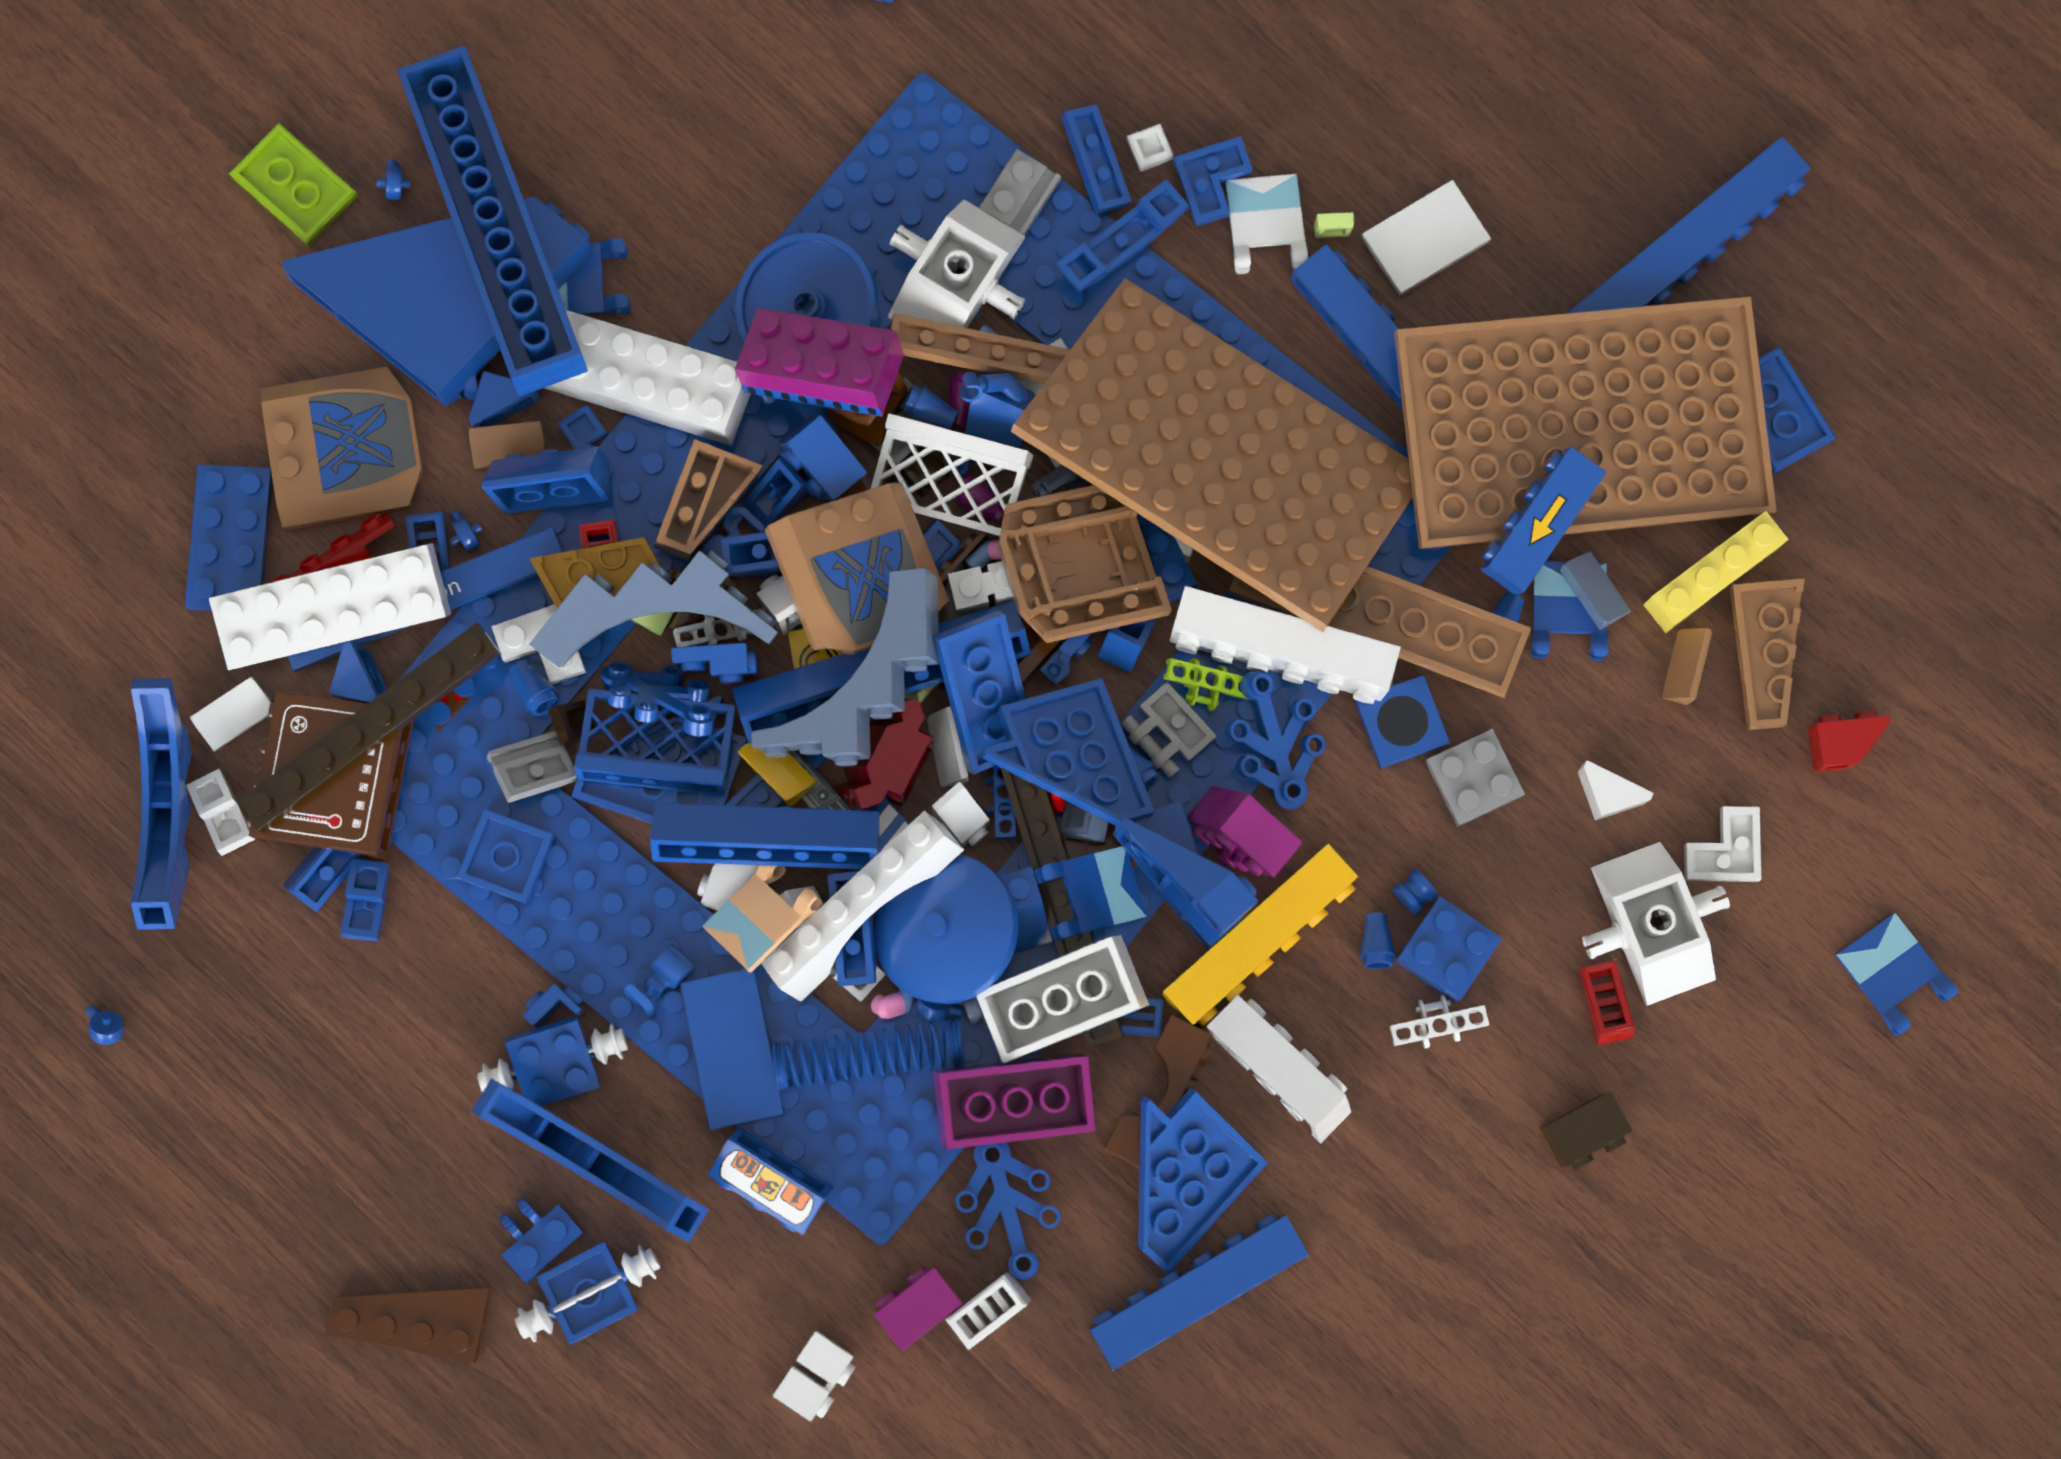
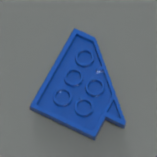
[981,678,1155,826]
[571,696,748,824]
[1138,1088,1268,1275]

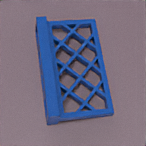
[574,689,736,796]

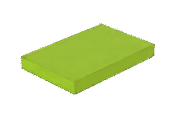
[229,123,359,247]

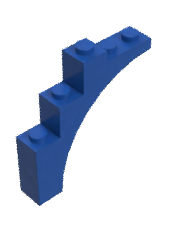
[130,678,192,930]
[471,1078,709,1242]

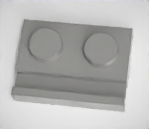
[979,149,1061,236]
[487,731,577,803]

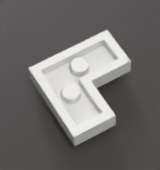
[491,604,586,685]
[1684,806,1761,882]

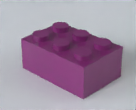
[1186,785,1303,877]

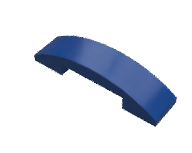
[1056,179,1189,292]

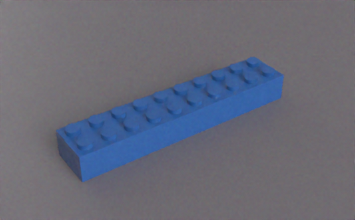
[397,46,588,397]

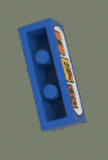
[708,1126,834,1235]

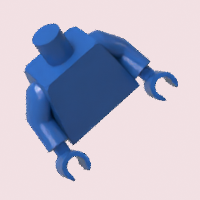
[947,371,1035,475]

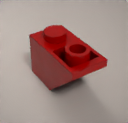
[1808,711,1891,772]

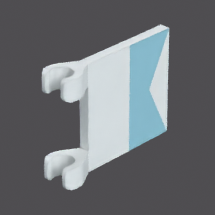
[1225,174,1308,274]

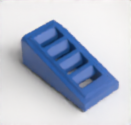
[405,511,451,571]

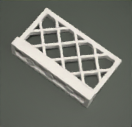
[871,414,1034,536]

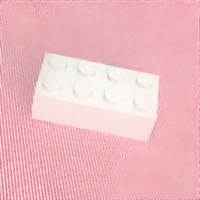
[977,935,1149,1063]

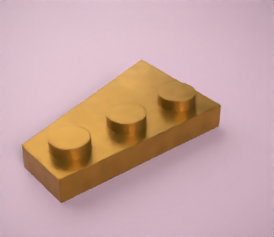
[529,537,661,608]

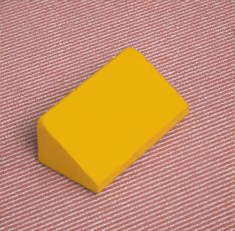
[737,743,817,807]

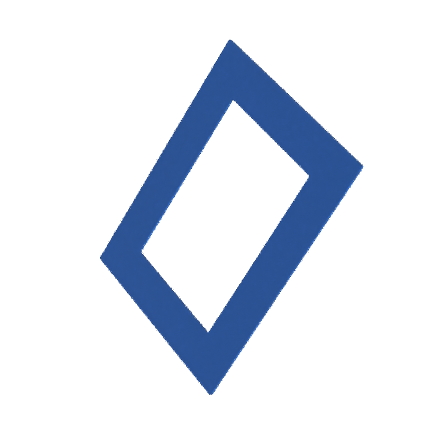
[391,73,1452,1245]

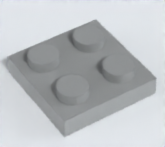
[1425,729,1525,827]

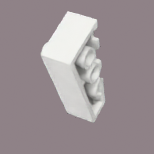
[1207,995,1351,1144]

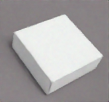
[1127,124,1174,172]

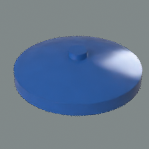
[735,233,879,343]
[874,855,1019,1004]

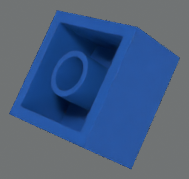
[777,415,867,501]
[1394,896,1502,1003]

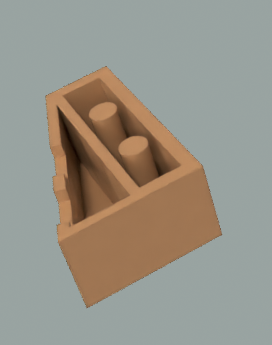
[653,439,763,561]

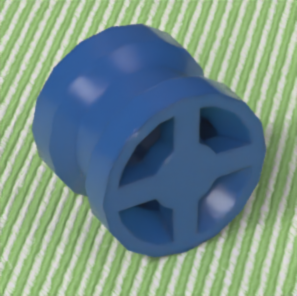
[1392,869,1438,916]

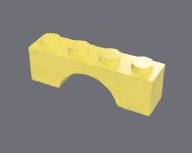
[1644,511,1789,633]

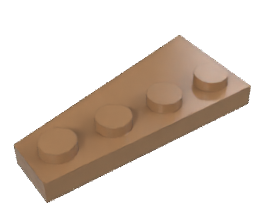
[1730,578,1805,730]

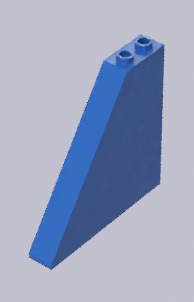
[281,196,593,407]

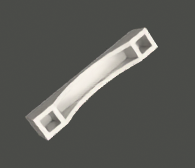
[761,811,964,1001]

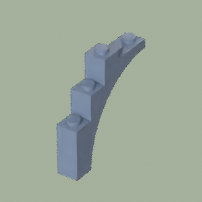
[529,550,779,667]
[751,568,939,766]

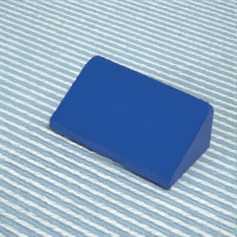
[283,847,364,913]

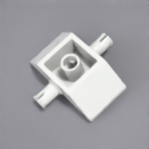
[888,200,1025,328]
[1582,842,1730,1006]

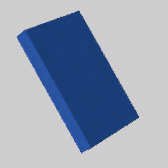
[1758,346,1836,475]

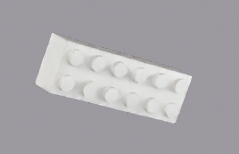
[544,310,751,446]
[209,543,451,670]
[1169,586,1401,704]

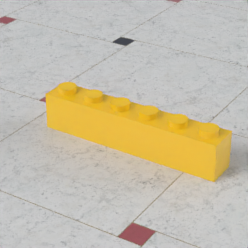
[1161,844,1358,1027]

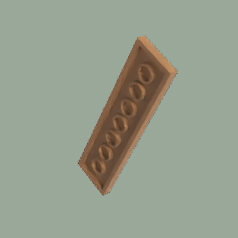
[1229,566,1531,698]

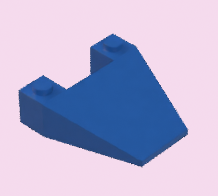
[1113,817,1258,951]

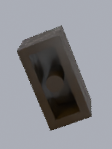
[1540,1091,1632,1170]

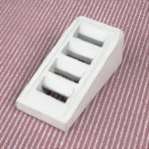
[946,1271,1031,1350]

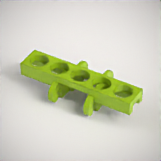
[1163,658,1249,711]

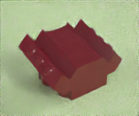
[832,698,934,809]

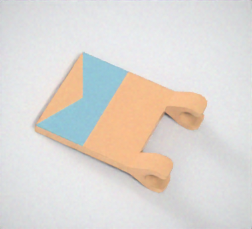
[702,865,823,973]

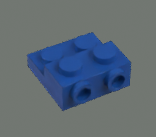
[671,643,759,685]

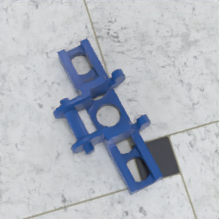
[985,765,1016,841]

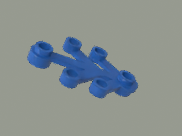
[600,662,714,736]
[1225,670,1326,810]
[955,1142,1061,1279]

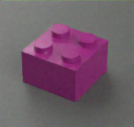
[874,1266,963,1352]

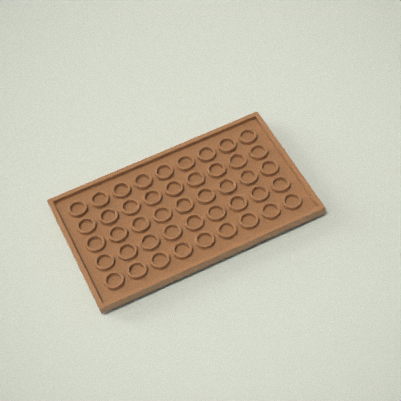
[1011,278,1413,632]
[1394,297,1777,549]

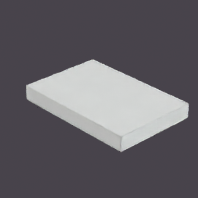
[1361,180,1491,296]

